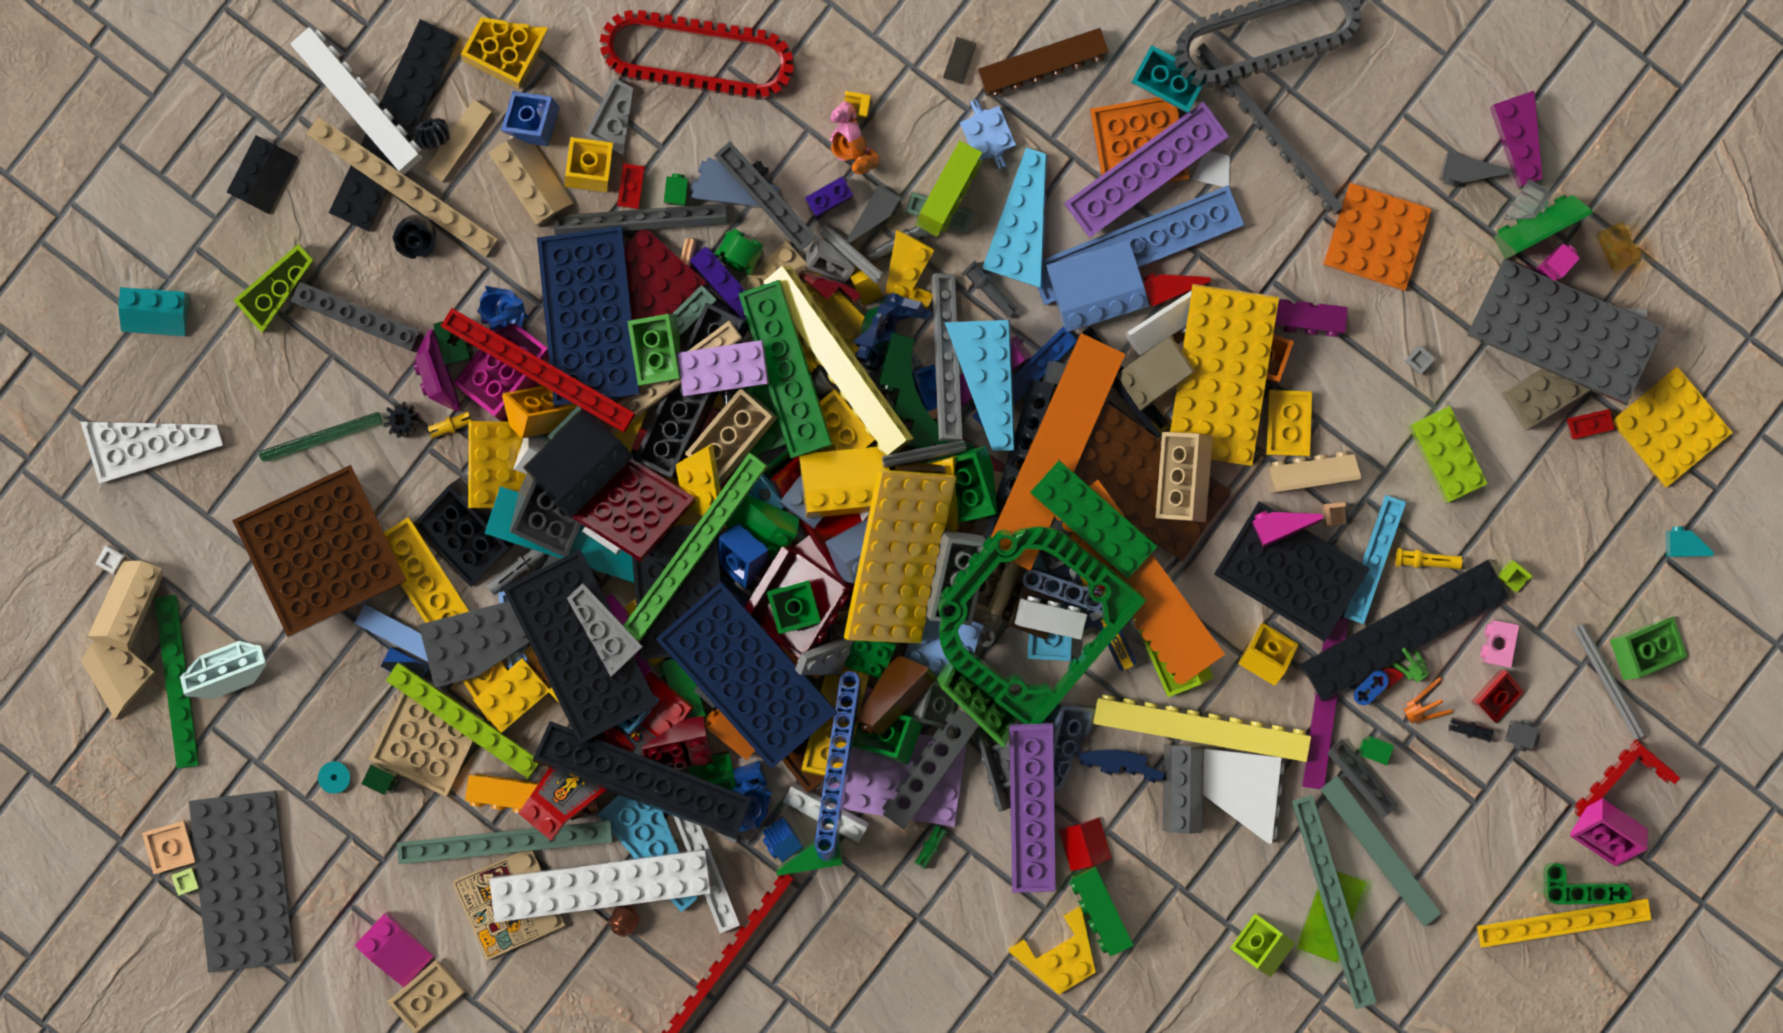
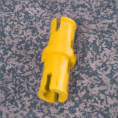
[428,411,472,439]

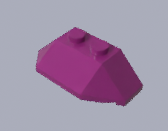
[413,329,462,413]

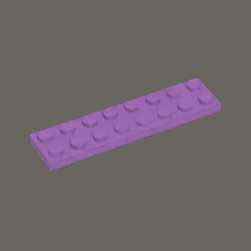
[1064,101,1229,238]
[1009,723,1056,893]

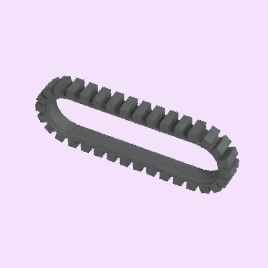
[1173,0,1362,88]

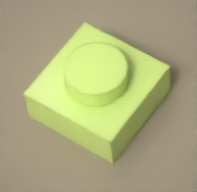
[171,868,199,896]

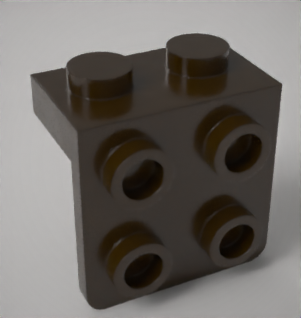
[1001,583,1061,639]

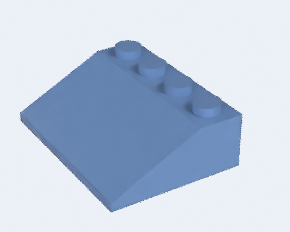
[1046,240,1149,332]

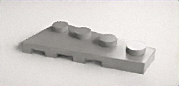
[567,584,643,677]

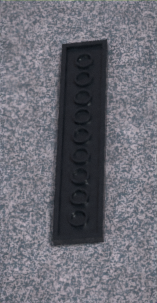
[328,19,460,231]
[1300,559,1509,701]
[533,721,752,840]

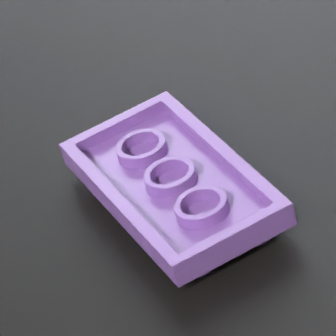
[678,340,769,396]

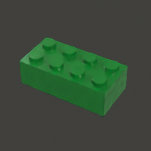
[1069,866,1134,957]

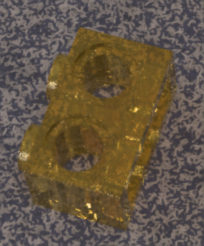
[1595,221,1642,273]

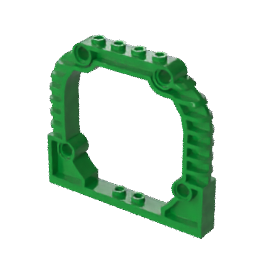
[938,526,1146,724]

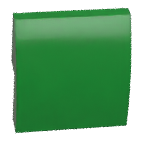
[688,751,736,791]

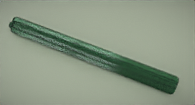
[259,412,383,462]

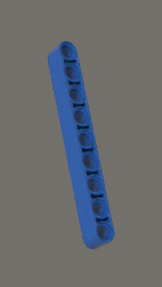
[815,671,861,861]

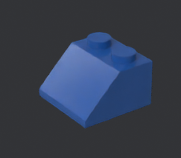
[501,91,560,147]
[718,524,768,589]

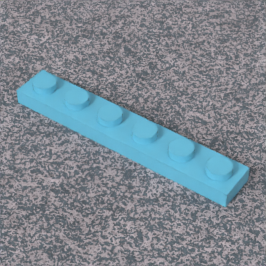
[1343,495,1406,624]

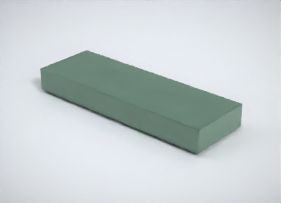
[905,192,973,233]

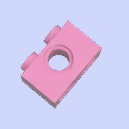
[1480,620,1519,668]

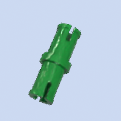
[914,825,947,869]

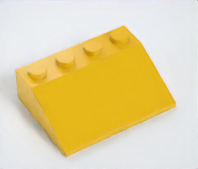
[799,447,889,518]

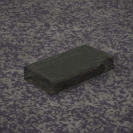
[943,37,977,85]

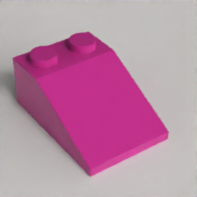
[1252,511,1323,548]
[354,912,434,987]

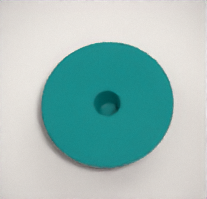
[318,761,350,794]

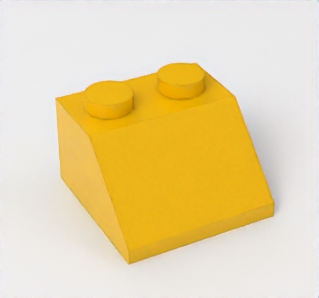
[564,137,613,192]
[1238,622,1299,686]

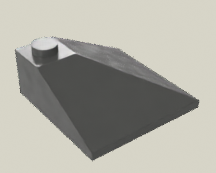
[509,473,581,557]

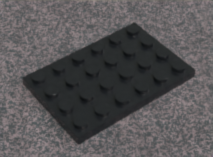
[1214,501,1370,642]
[632,524,722,659]

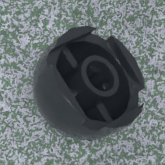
[392,215,436,259]

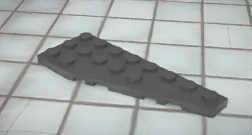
[419,601,529,688]

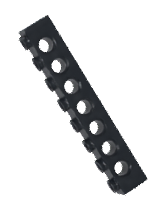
[984,380,1057,539]

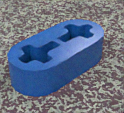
[1354,670,1389,705]

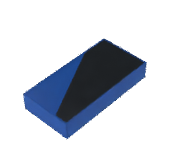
[380,647,429,678]

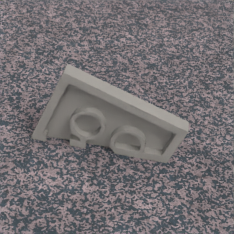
[584,78,633,156]
[795,638,853,675]

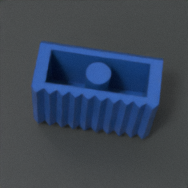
[763,817,803,863]

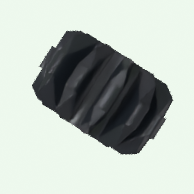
[413,118,450,150]
[383,402,420,438]

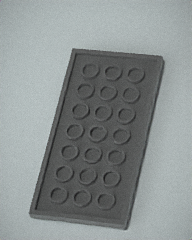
[1467,259,1664,406]
[189,790,295,973]

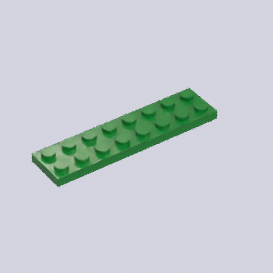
[739,280,833,458]

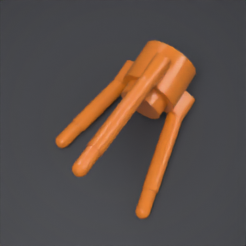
[1403,677,1453,724]

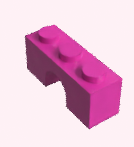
[1536,244,1580,281]

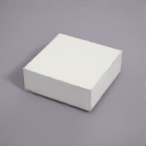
[95,545,126,575]

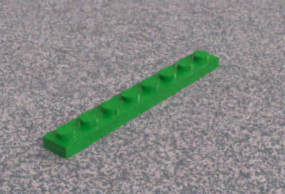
[154,595,200,769]

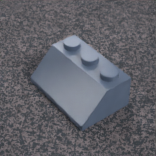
[826,518,868,583]

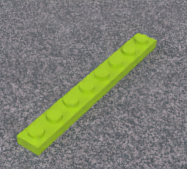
[386,662,538,779]

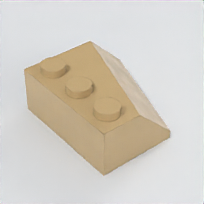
[81,641,158,720]

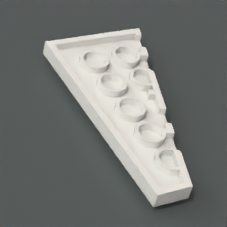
[81,422,224,484]

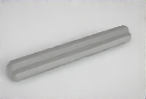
[819,224,884,283]

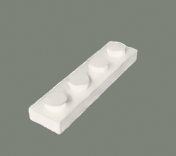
[783,782,869,843]

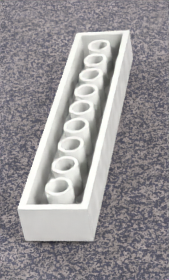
[489,849,712,922]

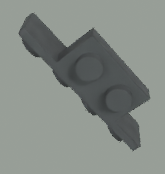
[975,727,1010,812]

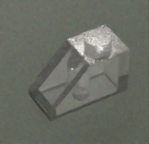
[1503,179,1551,220]

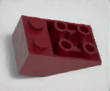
[642,716,713,770]

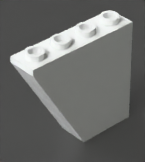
[1203,748,1284,844]

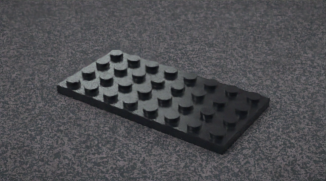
[503,549,658,744]

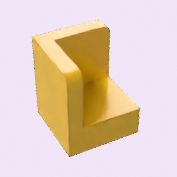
[844,91,871,119]

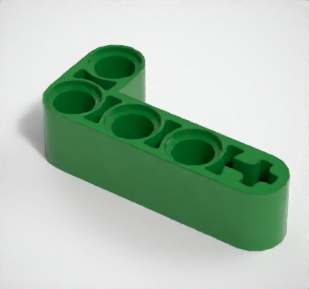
[1543,862,1632,905]

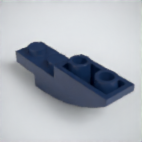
[1077,749,1165,783]

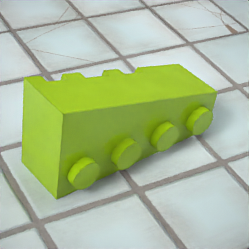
[233,244,315,333]

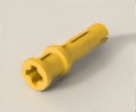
[1395,548,1462,570]

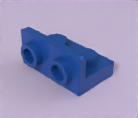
[912,364,937,412]

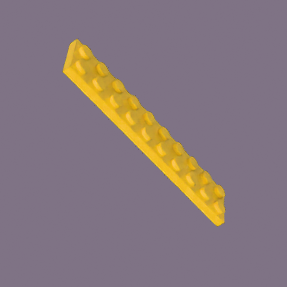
[384,517,508,721]

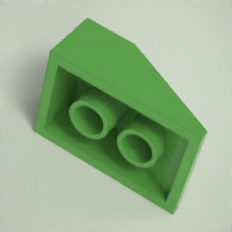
[627,314,680,386]
[1610,616,1687,680]

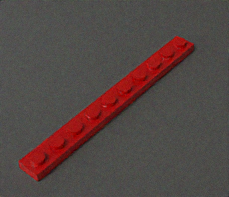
[441,308,636,433]
[661,874,794,1033]

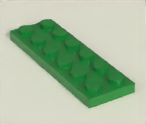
[1030,460,1157,579]

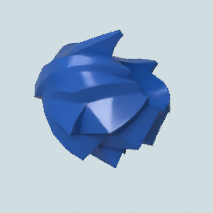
[477,286,528,331]
[733,781,772,832]

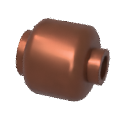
[608,905,640,938]

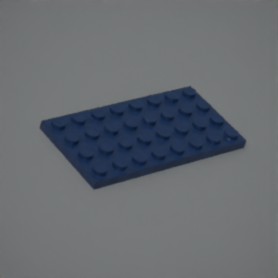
[537,226,641,407]
[656,581,837,769]

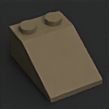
[1116,336,1195,411]

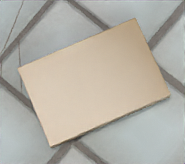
[387,959,465,1033]

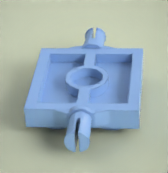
[960,99,1016,170]

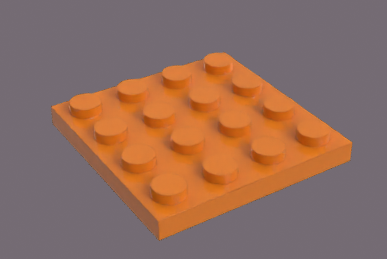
[1090,97,1190,184]
[1323,183,1432,291]

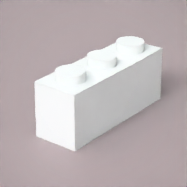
[1014,596,1087,640]

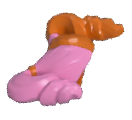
[829,101,880,175]

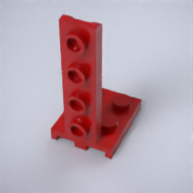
[1574,739,1680,817]

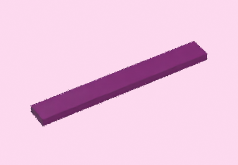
[1302,618,1348,789]

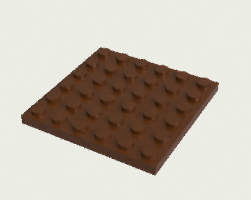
[232,465,407,638]

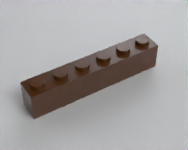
[978,28,1109,97]

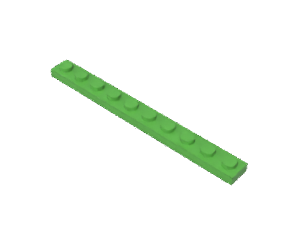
[623,453,768,641]

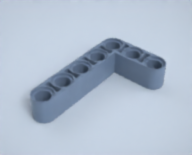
[1023,567,1103,613]

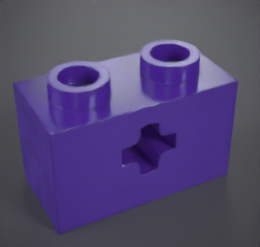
[805,176,853,218]

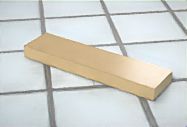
[425,100,492,182]

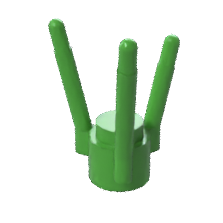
[1390,648,1430,683]

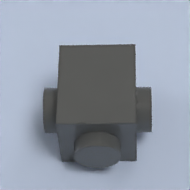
[1504,719,1540,752]

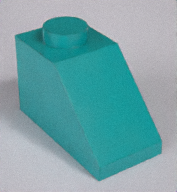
[1665,526,1714,557]

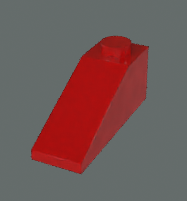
[1143,273,1211,308]

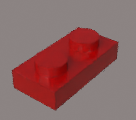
[617,163,645,210]
[1566,409,1615,440]

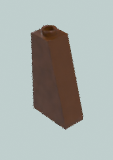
[856,654,937,736]

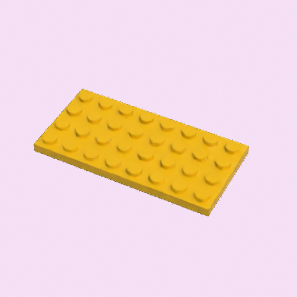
[1170,284,1279,466]
[844,470,956,643]

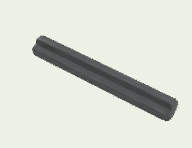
[882,440,966,468]

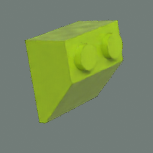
[1230,913,1295,978]

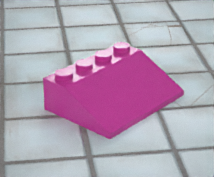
[453,324,550,422]

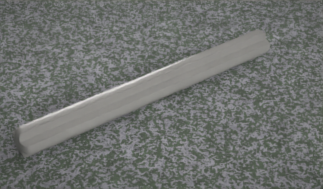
[1574,624,1645,740]

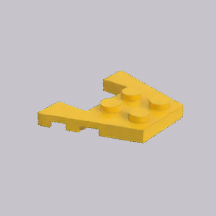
[1008,906,1096,995]

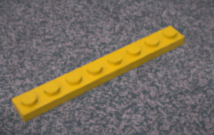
[1476,898,1652,948]

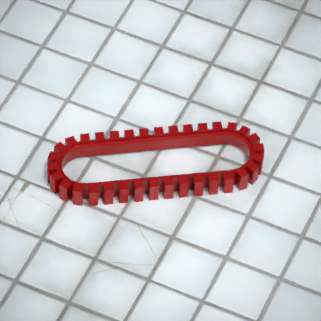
[600,10,794,100]

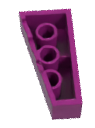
[1490,91,1542,188]
[1274,299,1348,337]

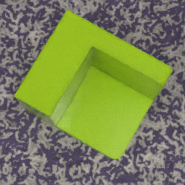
[1497,560,1533,592]

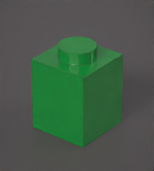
[663,173,689,206]
[1358,735,1394,766]

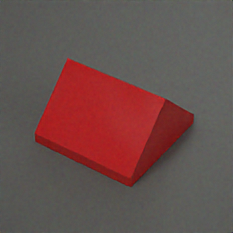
[1471,670,1525,724]
[1058,817,1112,871]

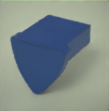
[733,760,768,786]

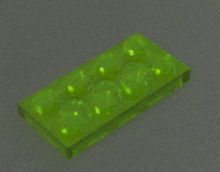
[1296,871,1366,963]

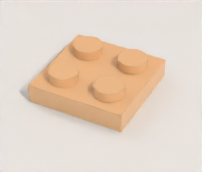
[142,820,196,874]

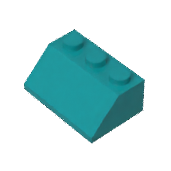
[1131,45,1204,113]
[118,287,189,337]

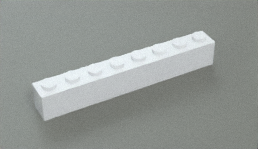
[290,27,423,174]

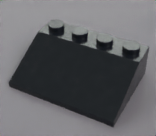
[523,409,634,516]
[413,477,515,587]

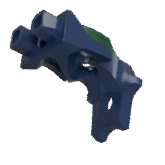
[854,293,933,372]

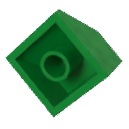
[767,580,821,634]

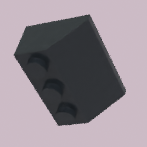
[227,135,298,214]

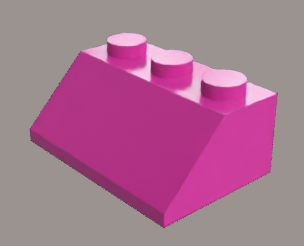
[1570,798,1648,866]

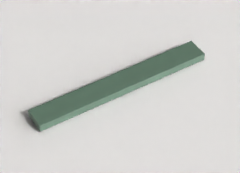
[1319,776,1441,927]

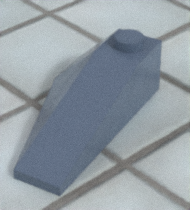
[1042,700,1096,790]

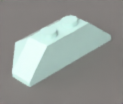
[180,641,266,699]

